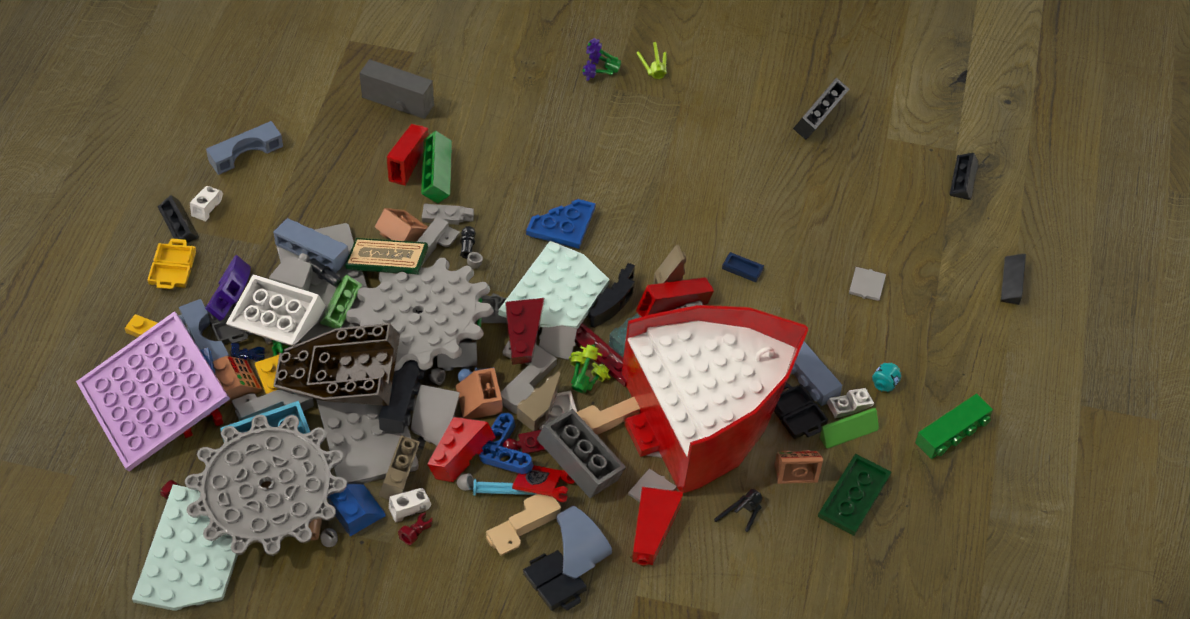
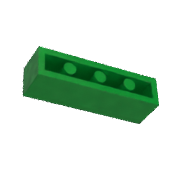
[421,131,452,204]
[915,393,993,459]

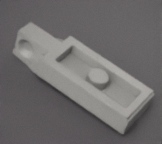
[422,204,474,225]

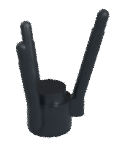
[714,489,763,532]

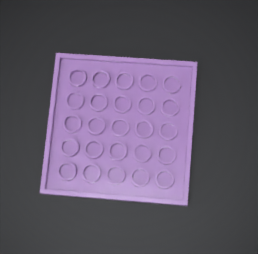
[76,311,230,471]

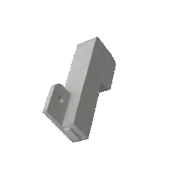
[417,217,460,265]
[500,345,557,414]
[232,389,314,421]

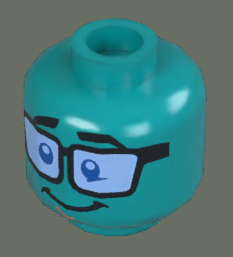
[872,363,901,392]

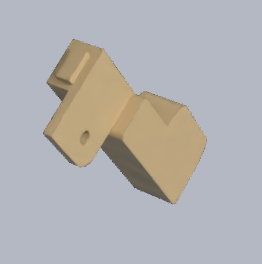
[576,397,640,435]
[486,494,561,556]

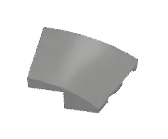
[411,385,460,446]

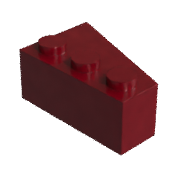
[505,298,545,365]

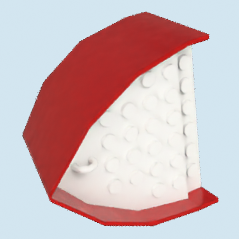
[622,305,808,494]

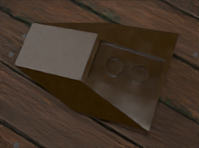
[273,323,400,406]

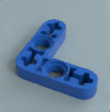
[479,413,533,474]

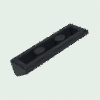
[949,153,978,200]
[157,195,199,245]
[1000,254,1026,305]

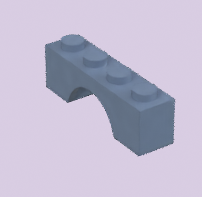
[206,121,283,175]
[178,299,229,361]

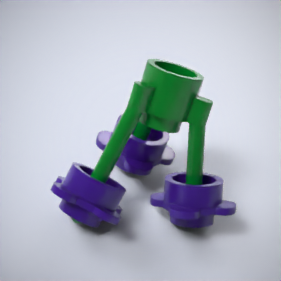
[582,38,621,81]

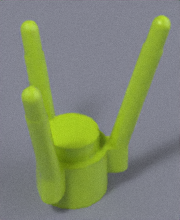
[637,42,667,79]

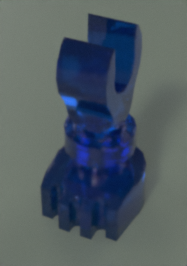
[231,343,265,362]

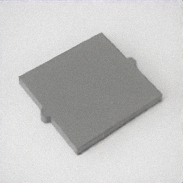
[849,267,886,301]
[539,325,577,359]
[628,469,677,502]

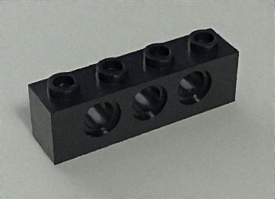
[793,78,849,140]

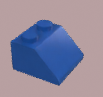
[327,484,386,536]

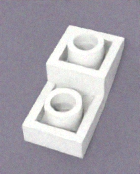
[827,388,874,418]

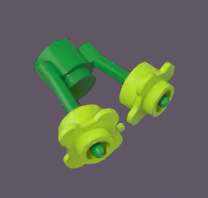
[569,344,611,394]

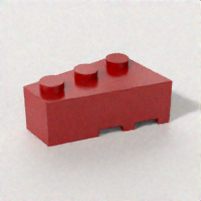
[427,417,496,482]

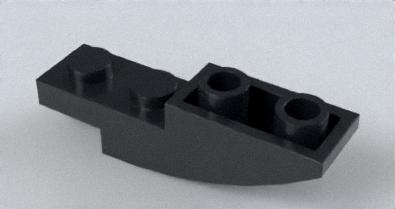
[589,263,635,328]

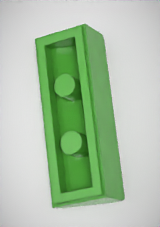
[319,274,363,328]
[820,408,879,449]

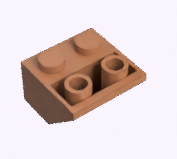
[456,368,502,419]

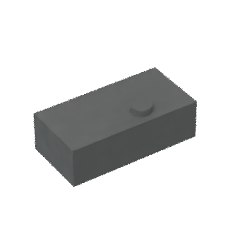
[359,59,434,119]
[537,409,626,498]

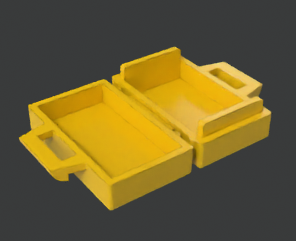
[147,239,196,289]

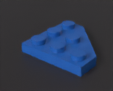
[526,199,596,249]

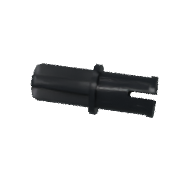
[308,258,341,287]

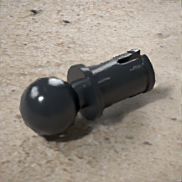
[460,226,476,259]

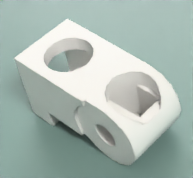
[190,186,223,222]
[389,488,431,523]

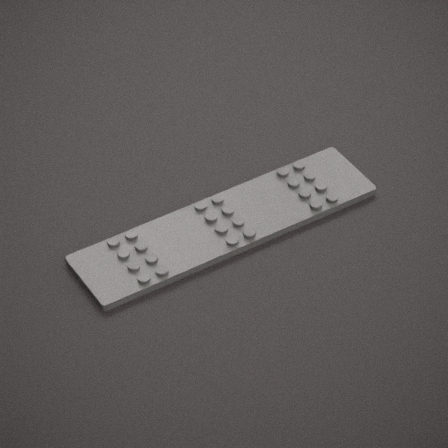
[276,223,419,484]

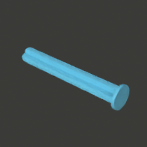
[473,479,536,496]

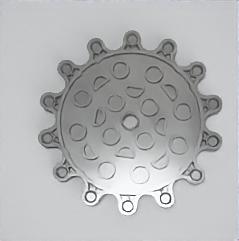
[346,258,494,371]
[185,415,347,555]

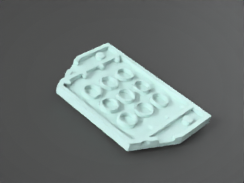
[498,241,609,329]
[132,485,238,611]

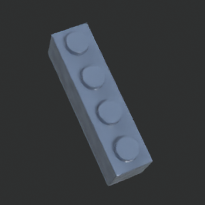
[273,218,349,273]
[791,342,842,407]

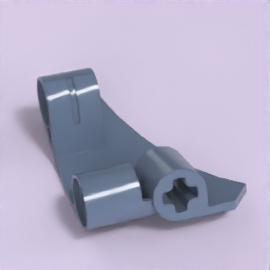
[557,506,612,579]

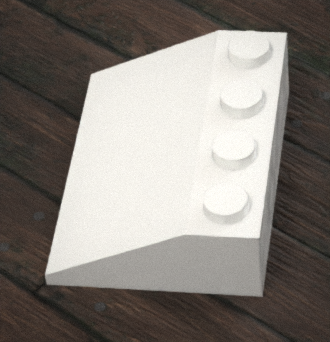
[226,275,326,346]

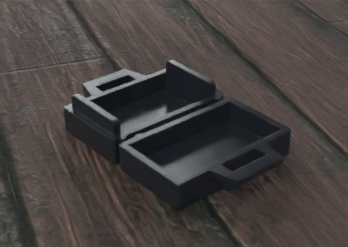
[774,383,828,439]
[523,550,587,611]

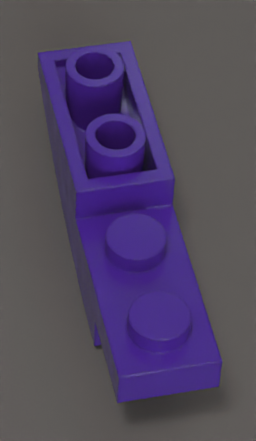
[205,255,251,321]

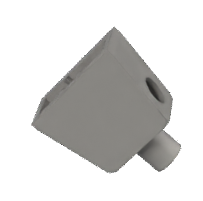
[269,253,313,291]

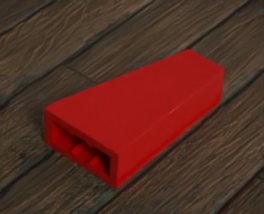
[386,124,429,186]
[636,277,714,317]
[632,487,683,565]

